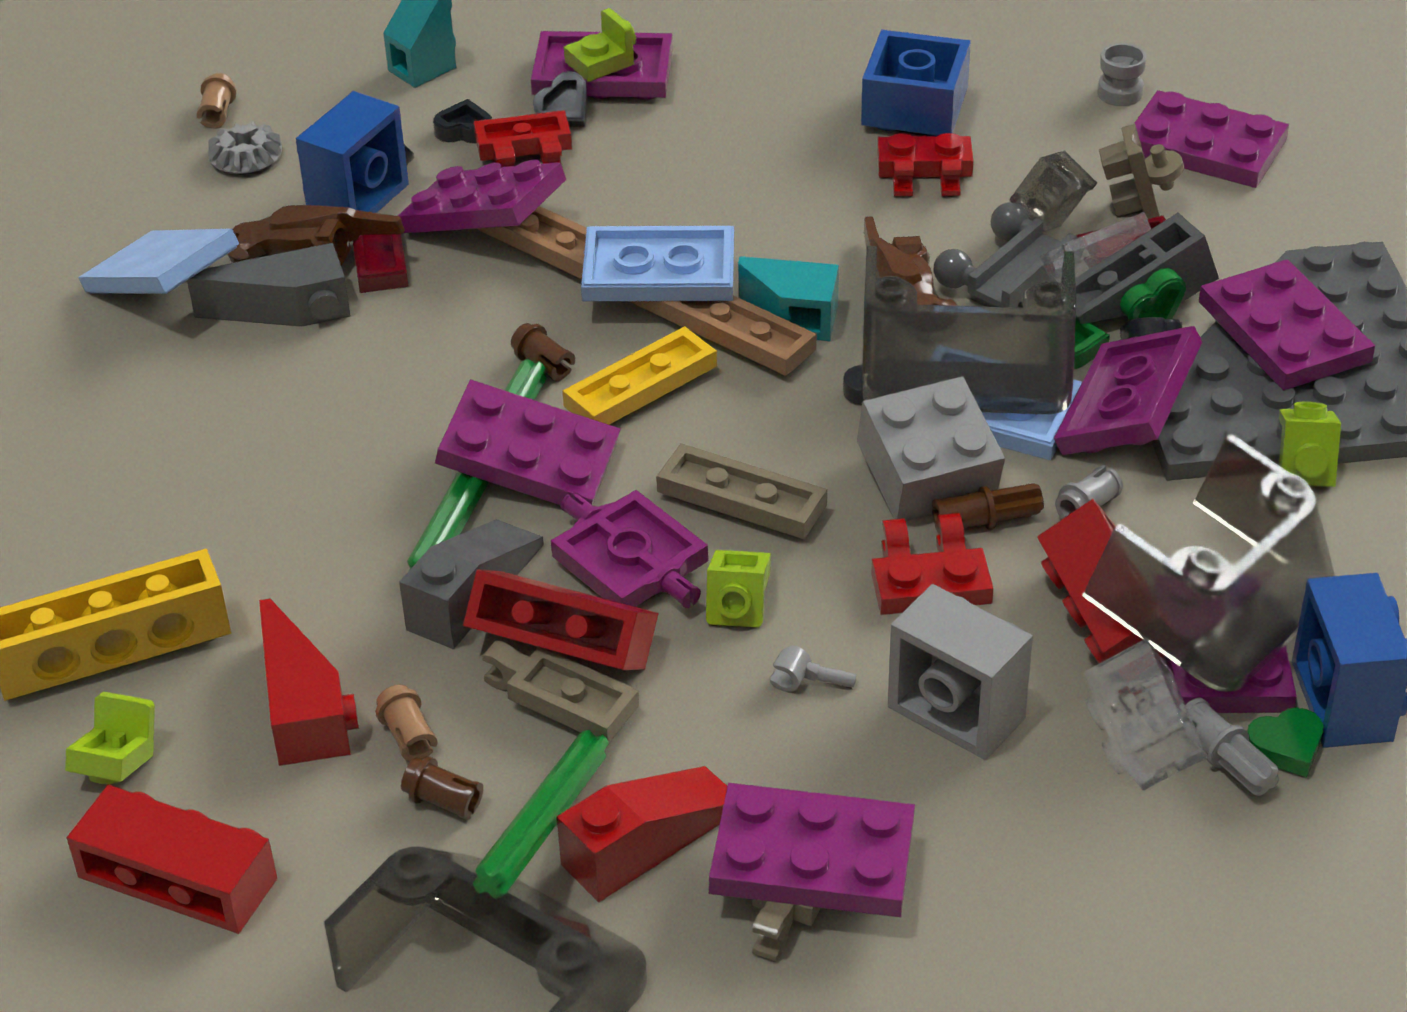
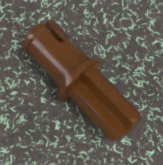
[932,483,1044,534]

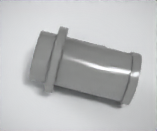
[1055,465,1123,519]

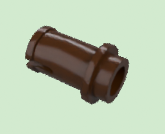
[511,323,575,381]
[401,757,483,820]

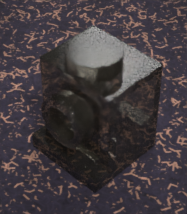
[1009,150,1097,232]

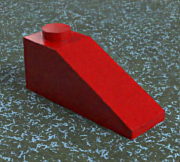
[259,598,359,766]
[556,766,728,902]

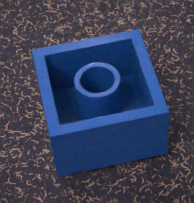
[861,30,971,136]
[295,91,409,213]
[1291,572,1407,748]

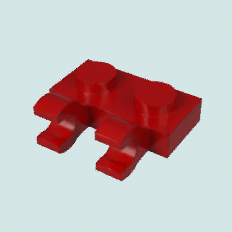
[474,110,572,167]
[877,133,973,196]
[871,513,994,615]

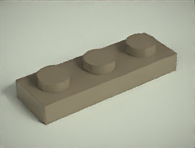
[656,443,827,539]

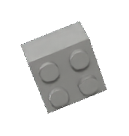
[857,376,1005,521]
[888,584,1033,760]

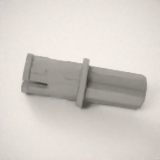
[1176,698,1279,796]

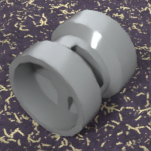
[1097,43,1147,106]

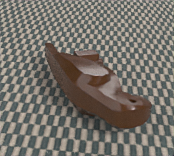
[227,205,405,266]
[864,216,958,333]

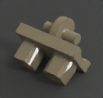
[1099,124,1184,219]

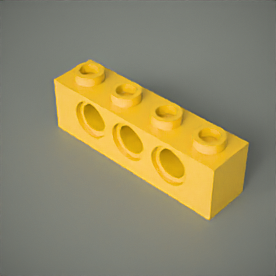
[0,548,231,701]

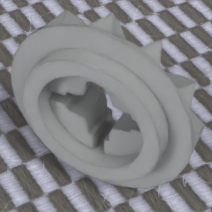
[208,121,282,173]

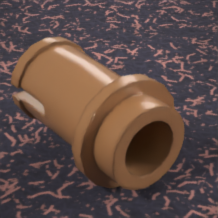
[197,73,237,128]
[375,684,438,761]

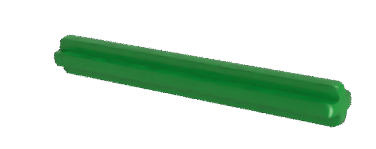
[473,730,609,899]

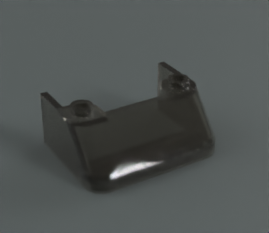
[861,246,1077,414]
[1082,433,1336,692]
[324,846,647,1012]

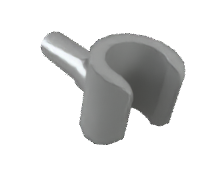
[770,646,856,692]

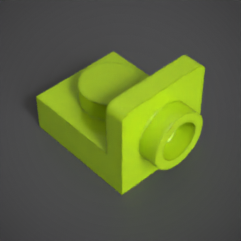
[564,8,636,82]
[706,550,771,627]

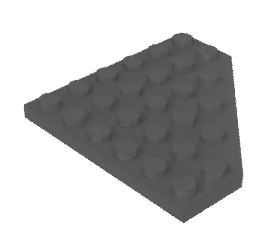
[1151,241,1407,481]

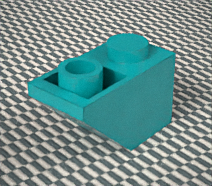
[383,0,457,88]
[738,256,839,341]

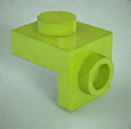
[1278,402,1341,487]
[65,692,155,784]

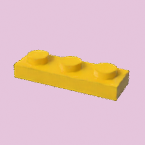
[562,326,717,425]

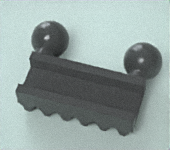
[933,202,1077,318]

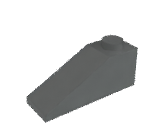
[1053,213,1219,324]
[187,243,350,327]
[399,519,544,649]

